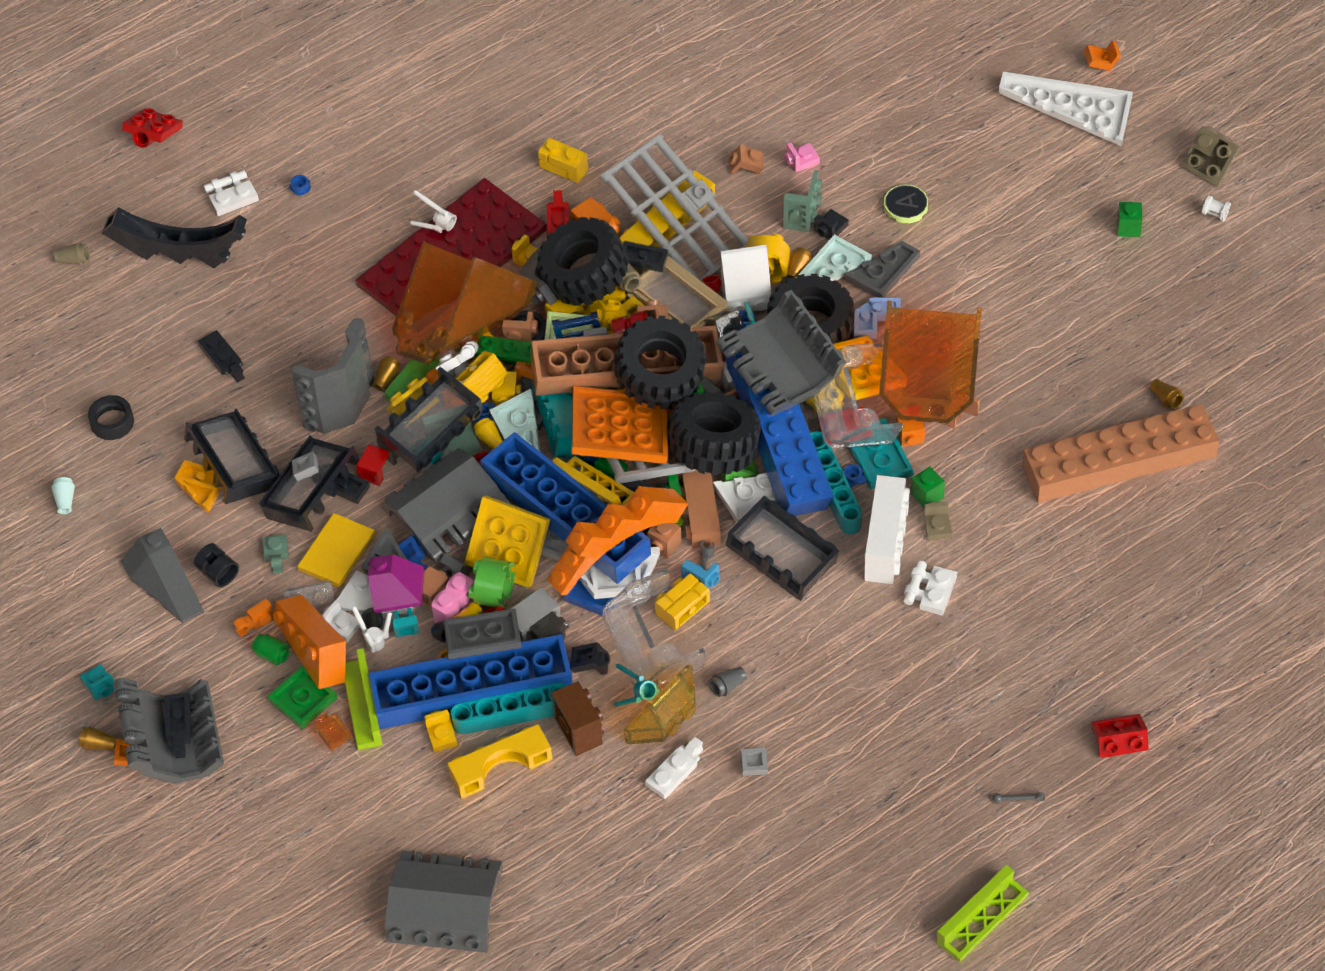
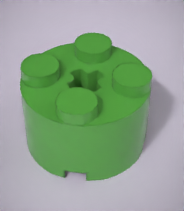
[468,556,515,609]

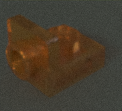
[312,712,353,752]

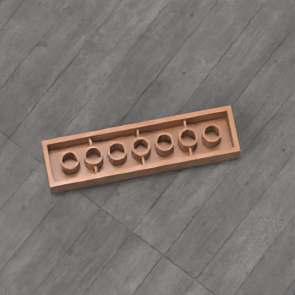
[530,326,723,396]
[1022,404,1219,503]

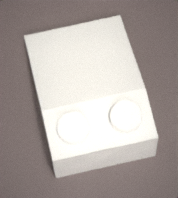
[721,245,771,315]

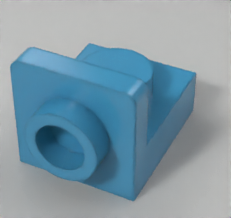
[681,560,720,589]

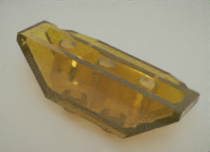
[624,664,696,744]

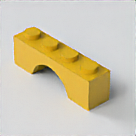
[447,724,552,799]

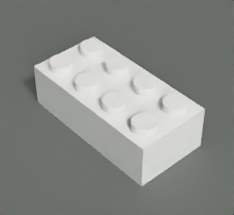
[865,475,910,584]

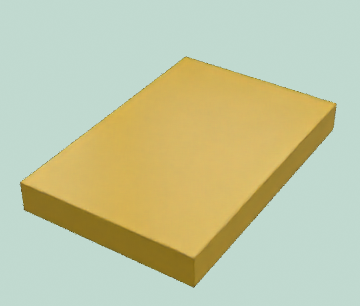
[298,513,376,588]

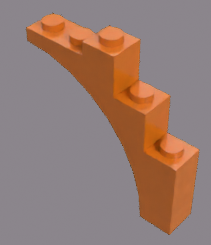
[547,486,688,595]

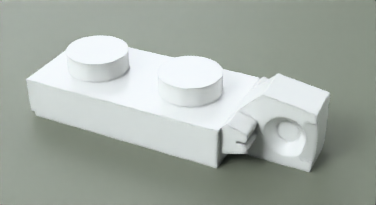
[645,737,703,799]

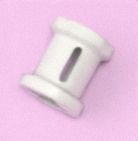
[1202,195,1231,221]

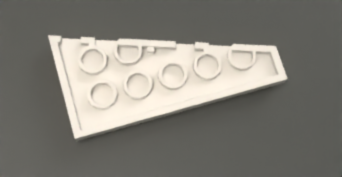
[999,72,1133,146]

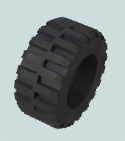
[537,217,629,306]
[767,274,855,344]
[614,315,706,409]
[668,391,761,475]

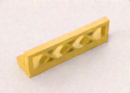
[552,456,634,505]

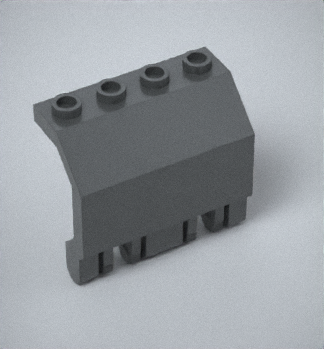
[716,290,846,416]
[292,318,374,434]
[383,448,510,563]
[113,678,224,784]
[385,850,503,953]

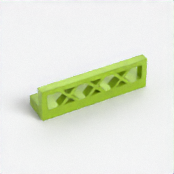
[345,648,383,750]
[936,865,1029,962]

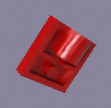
[122,108,183,148]

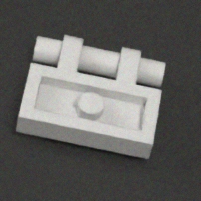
[203,170,259,216]
[436,340,479,372]
[904,561,957,616]

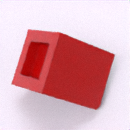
[356,444,389,486]

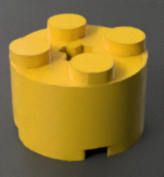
[745,234,790,285]

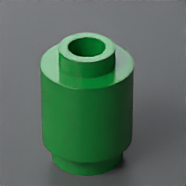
[252,634,290,666]

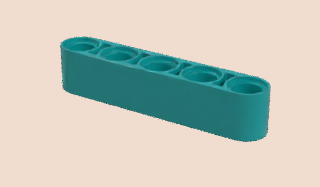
[810,431,862,535]
[451,683,567,734]

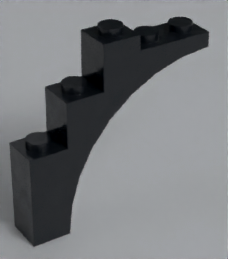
[102,207,247,268]

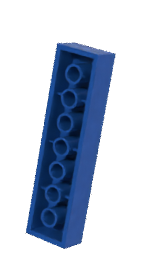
[724,352,834,516]
[480,432,651,584]
[369,634,573,729]

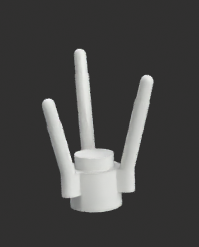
[410,190,457,233]
[352,606,392,653]

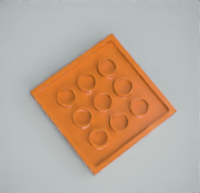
[571,386,668,464]

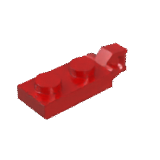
[547,190,570,236]

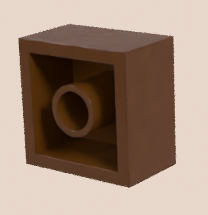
[552,681,604,756]

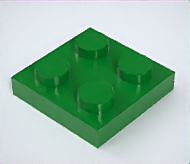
[267,666,338,730]

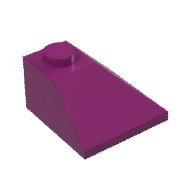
[368,554,425,613]

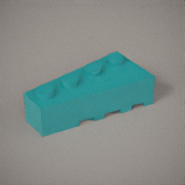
[532,379,582,459]

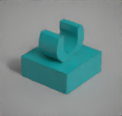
[392,608,420,638]

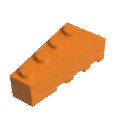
[273,594,346,689]

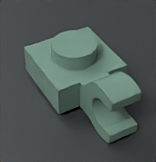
[262,534,289,574]

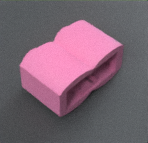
[432,572,474,623]

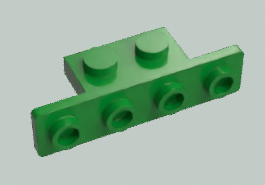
[475,336,531,365]

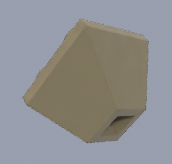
[1181,126,1240,187]

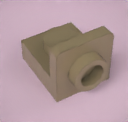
[923,502,952,541]

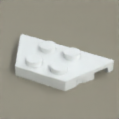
[579,546,660,599]

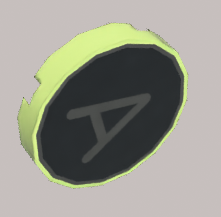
[884,184,928,224]

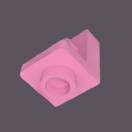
[784,142,820,172]

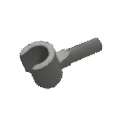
[700,540,714,569]

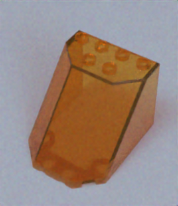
[392,242,538,364]
[879,301,982,424]

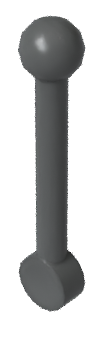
[992,792,1045,803]

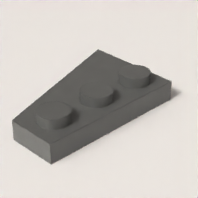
[844,241,920,298]

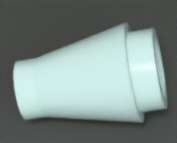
[51,477,75,514]

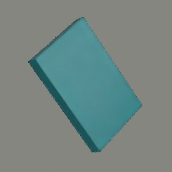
[845,418,914,490]

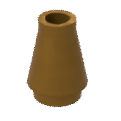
[785,247,812,279]
[372,356,401,391]
[1150,379,1184,410]
[79,726,117,751]

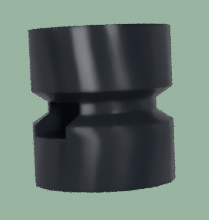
[194,543,239,588]

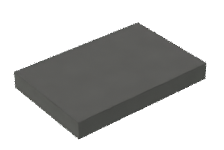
[443,608,522,660]

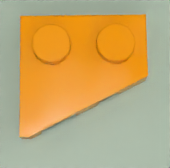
[174,460,223,513]

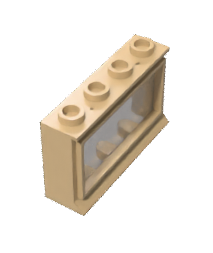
[625,256,728,328]

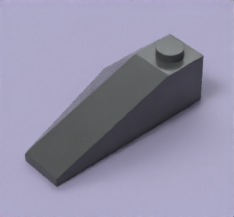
[121,528,204,623]

